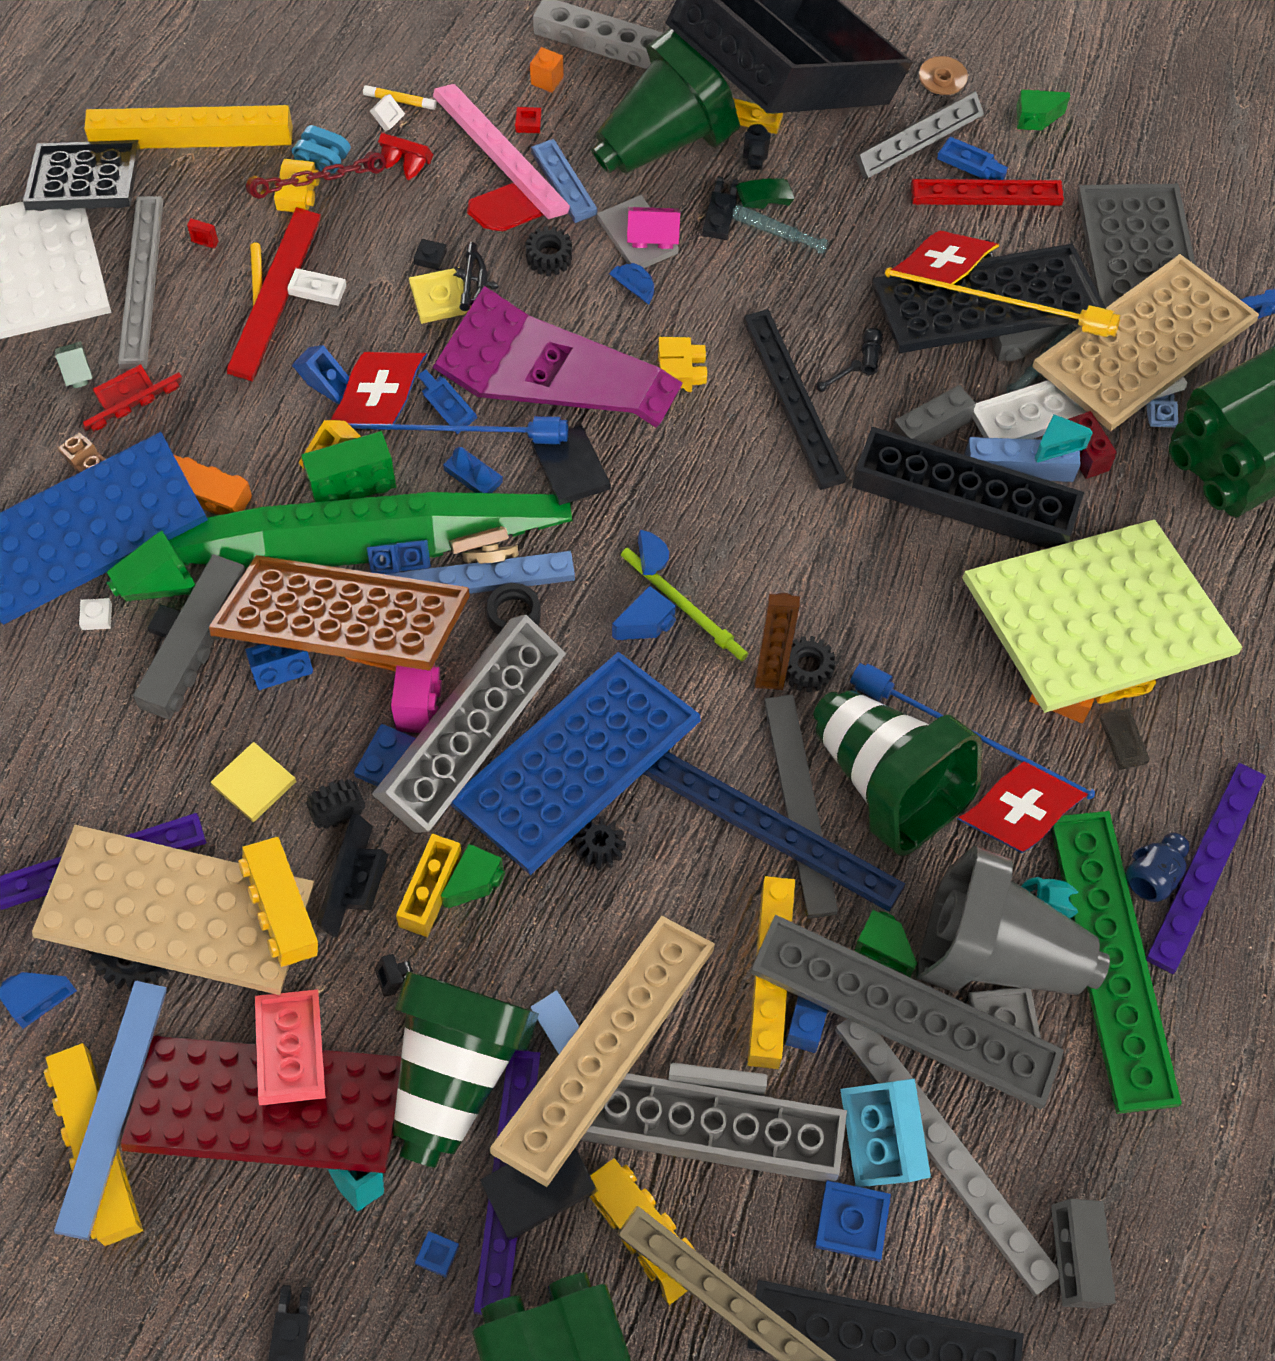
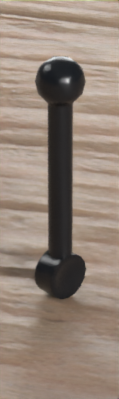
[817,360,862,392]

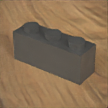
[892,385,976,444]
[1051,1198,1116,1309]

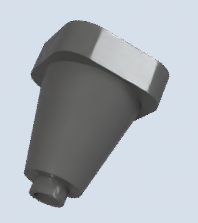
[916,846,1110,995]

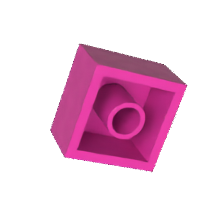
[391,663,442,733]

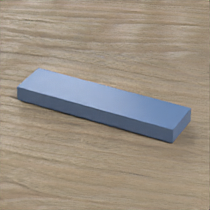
[531,139,597,223]

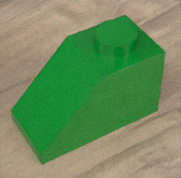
[1016,89,1070,131]
[441,844,505,909]
[854,910,917,977]

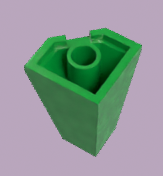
[107,531,196,602]

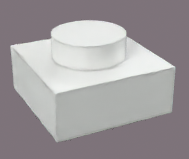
[370,94,405,131]
[79,598,112,630]

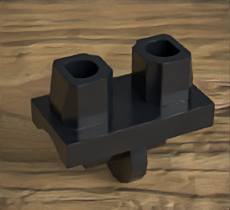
[742,124,771,170]

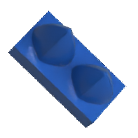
[443,447,503,493]

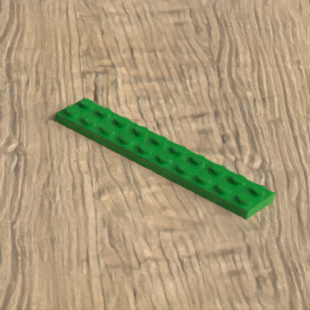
[1051,811,1182,1114]

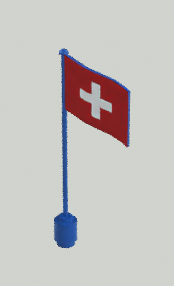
[331,352,568,444]
[850,663,1095,853]

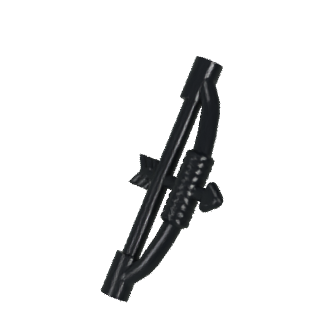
[453,242,499,311]

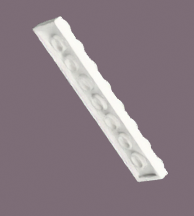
[972,377,1187,439]

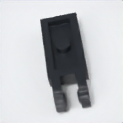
[702,176,739,240]
[268,1285,312,1361]

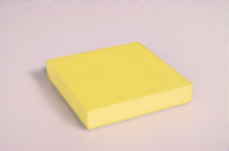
[409,267,471,324]
[211,742,296,823]

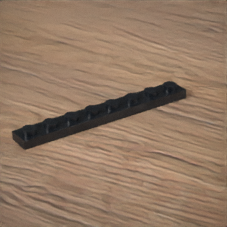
[743,309,847,490]

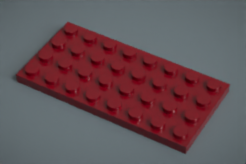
[121,1036,401,1173]

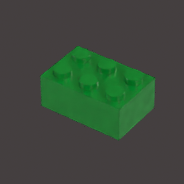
[301,431,397,502]

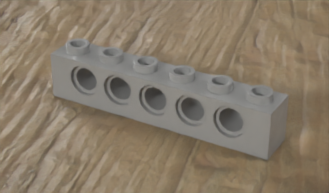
[533,0,663,69]

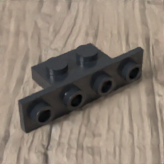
[316,814,389,937]

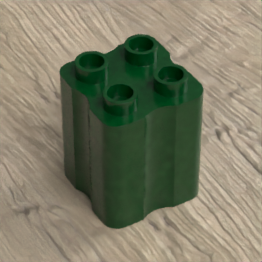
[1169,346,1275,518]
[472,1272,631,1361]

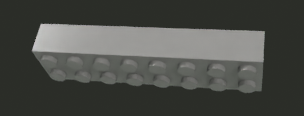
[372,614,566,833]
[581,1073,847,1182]

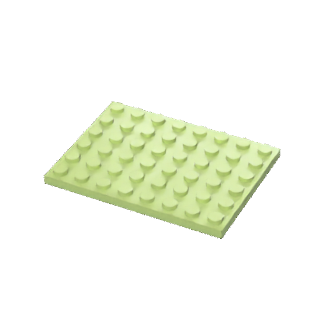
[962,519,1243,713]

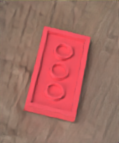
[255,989,326,1105]

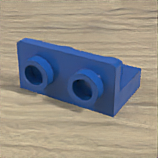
[245,644,313,690]

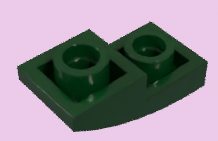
[736,178,794,209]

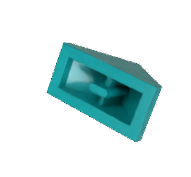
[1034,414,1093,463]

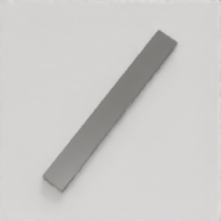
[118,196,164,369]

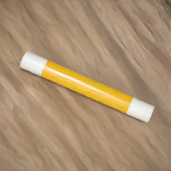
[363,85,437,110]

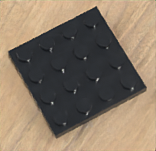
[23,140,140,211]

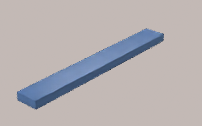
[54,981,167,1241]

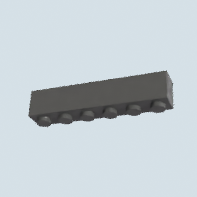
[133,554,245,720]

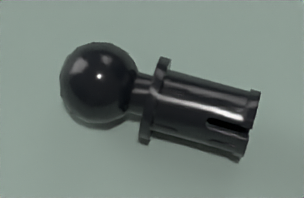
[861,328,884,375]

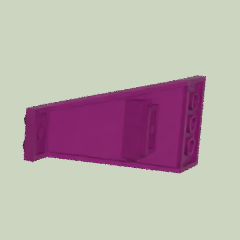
[432,286,683,428]

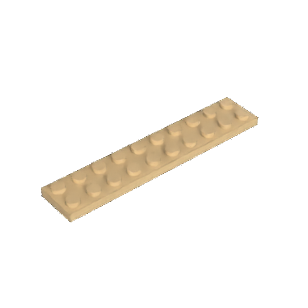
[490,916,715,1187]

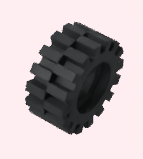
[526,226,572,276]
[785,636,835,692]
[306,779,365,829]

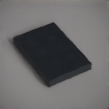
[531,425,611,506]
[480,1147,598,1241]

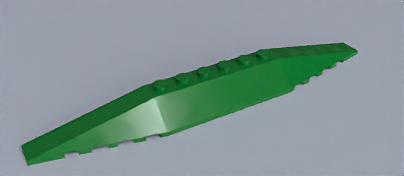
[169,492,572,570]

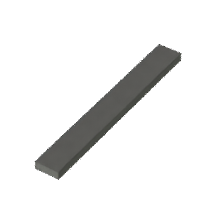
[764,695,838,919]

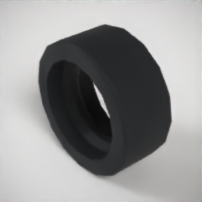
[486,583,541,635]

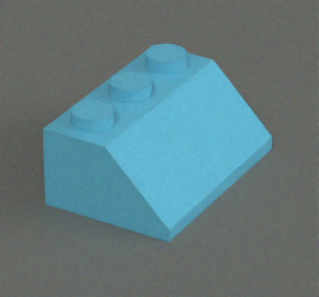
[840,1078,931,1187]

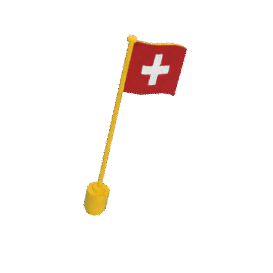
[885,230,1121,337]

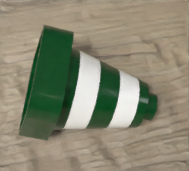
[813,691,982,856]
[393,971,539,1168]

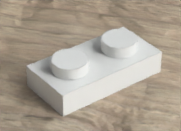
[287,268,346,306]

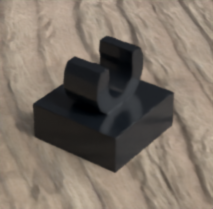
[375,954,413,997]

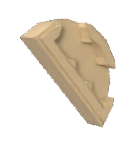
[462,543,519,564]

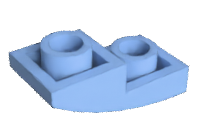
[1146,393,1178,428]
[531,990,579,1054]

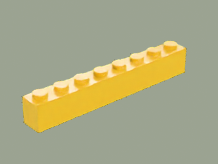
[84,105,293,149]

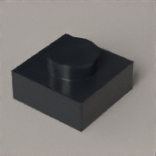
[414,239,447,270]

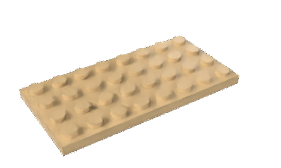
[1033,254,1259,431]
[32,825,314,995]

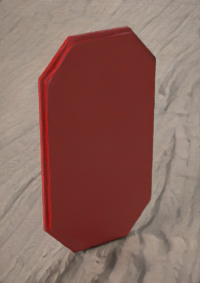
[467,183,543,232]

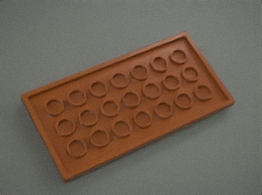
[209,555,470,671]

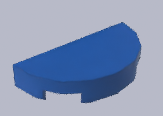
[609,263,654,305]
[637,530,669,575]

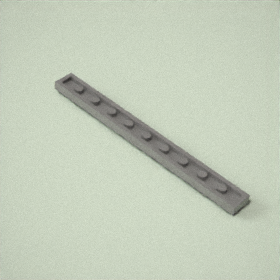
[835,1019,1059,1297]

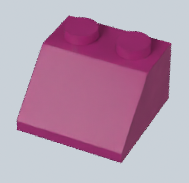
[627,207,680,249]

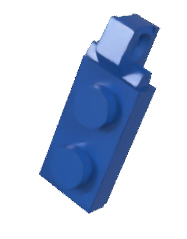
[937,137,1008,180]
[417,369,478,434]

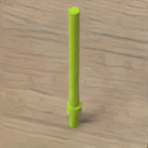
[621,548,749,662]

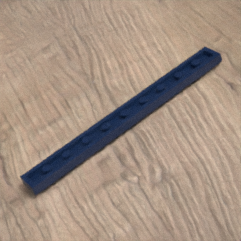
[643,751,905,912]

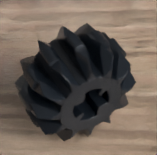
[575,818,626,871]

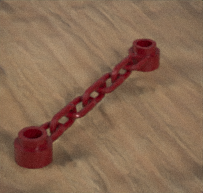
[246,151,386,199]

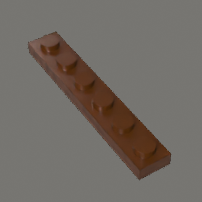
[755,593,800,690]

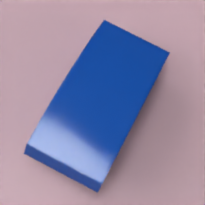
[367,540,431,574]

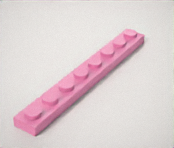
[433,84,570,219]

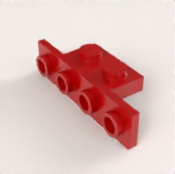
[82,364,182,432]

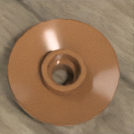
[919,56,968,95]

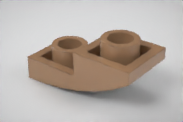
[57,432,105,473]

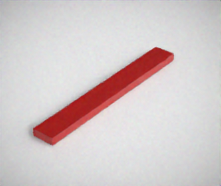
[227,207,321,382]

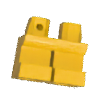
[658,337,707,392]

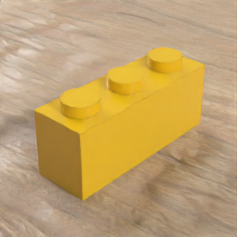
[396,834,462,938]

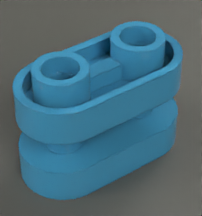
[292,125,351,174]

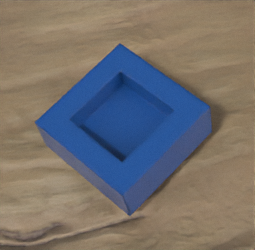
[415,1231,460,1277]

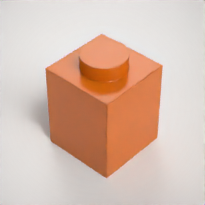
[530,47,564,93]

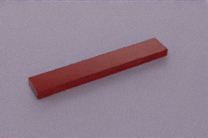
[911,179,1064,206]

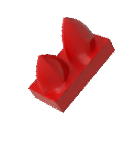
[378,133,433,180]

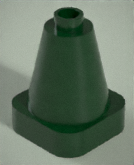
[591,28,740,174]

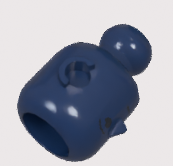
[1126,833,1189,902]

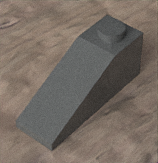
[990,324,1068,361]

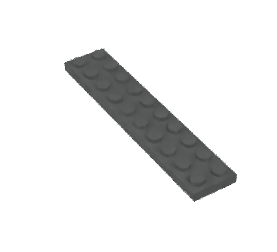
[750,915,1064,1110]

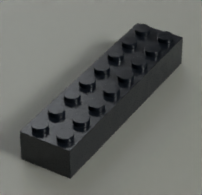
[852,427,1084,548]

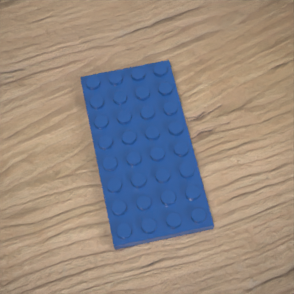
[0,432,208,625]
[450,652,701,875]

